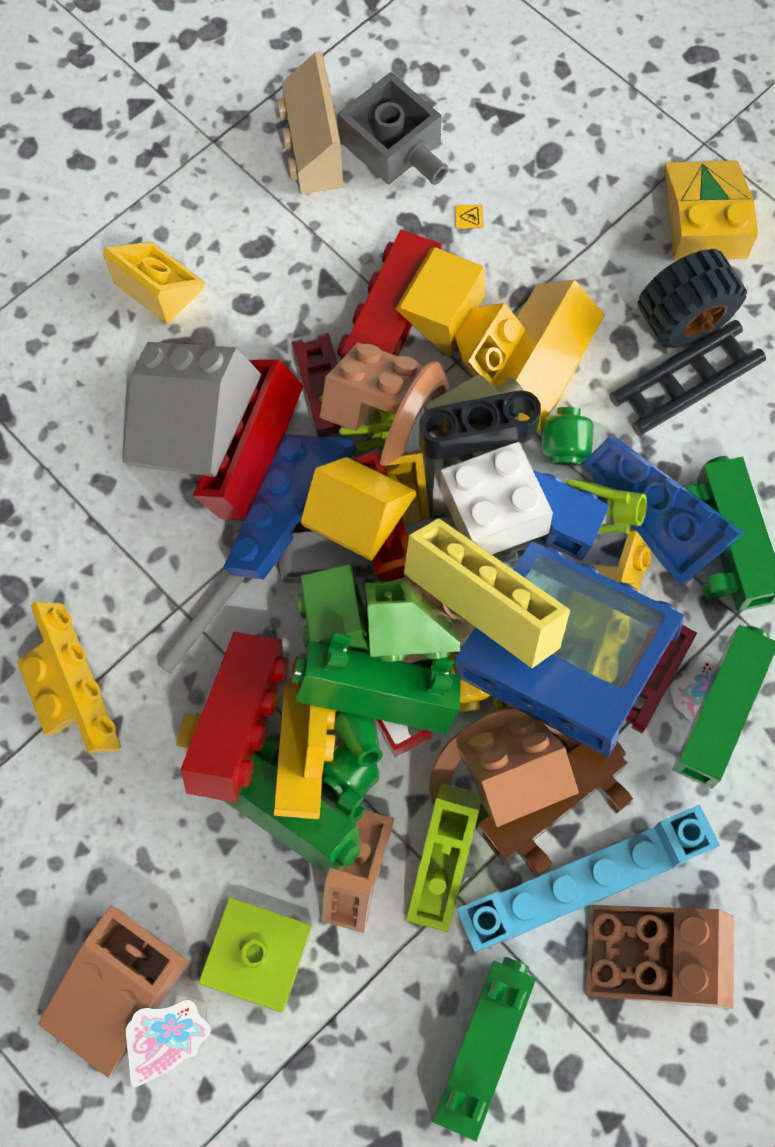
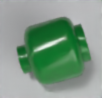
[541,407,594,466]
[321,741,379,804]

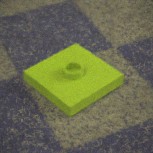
[198,897,313,1013]

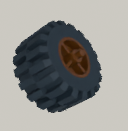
[637,249,747,348]

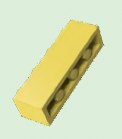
[404,518,570,668]

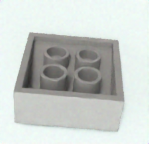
[123,342,262,477]

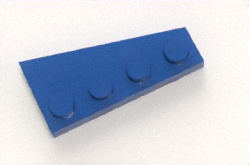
[223,434,357,580]
[582,436,745,586]

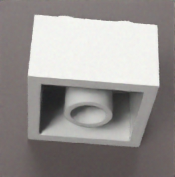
[441,442,553,555]

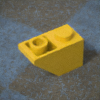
[455,303,526,385]

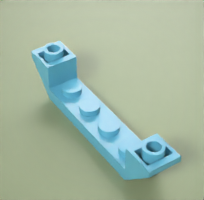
[456,804,720,953]

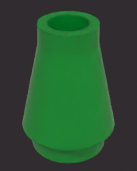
[334,711,383,767]

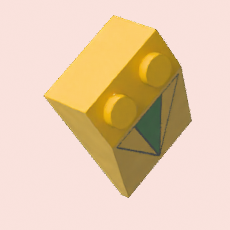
[664,161,758,261]

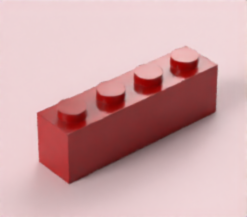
[337,229,442,360]
[192,359,304,521]
[180,631,289,803]

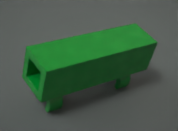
[683,456,775,612]
[672,624,775,789]
[290,632,461,734]
[224,735,365,875]
[432,957,537,1142]

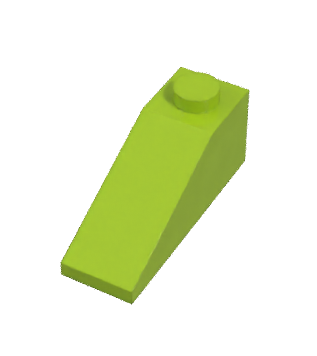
[406,783,482,932]

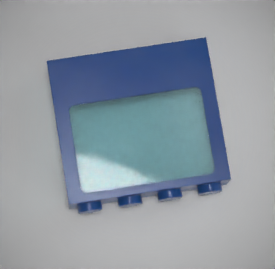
[455,541,685,758]

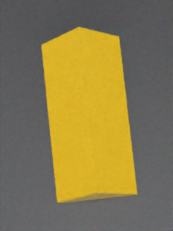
[493,279,605,433]

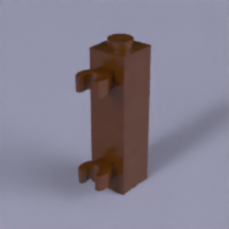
[477,741,633,878]

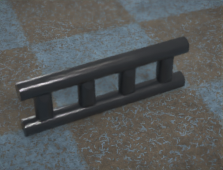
[609,320,766,436]

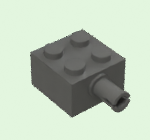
[337,72,448,185]

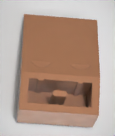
[38,905,191,1078]
[586,905,734,1009]

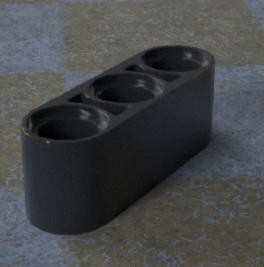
[419,390,541,460]

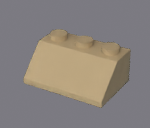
[277,51,344,194]

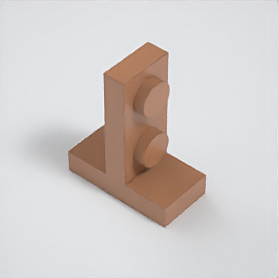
[322,810,394,933]

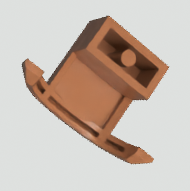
[320,342,449,466]
[429,707,581,827]

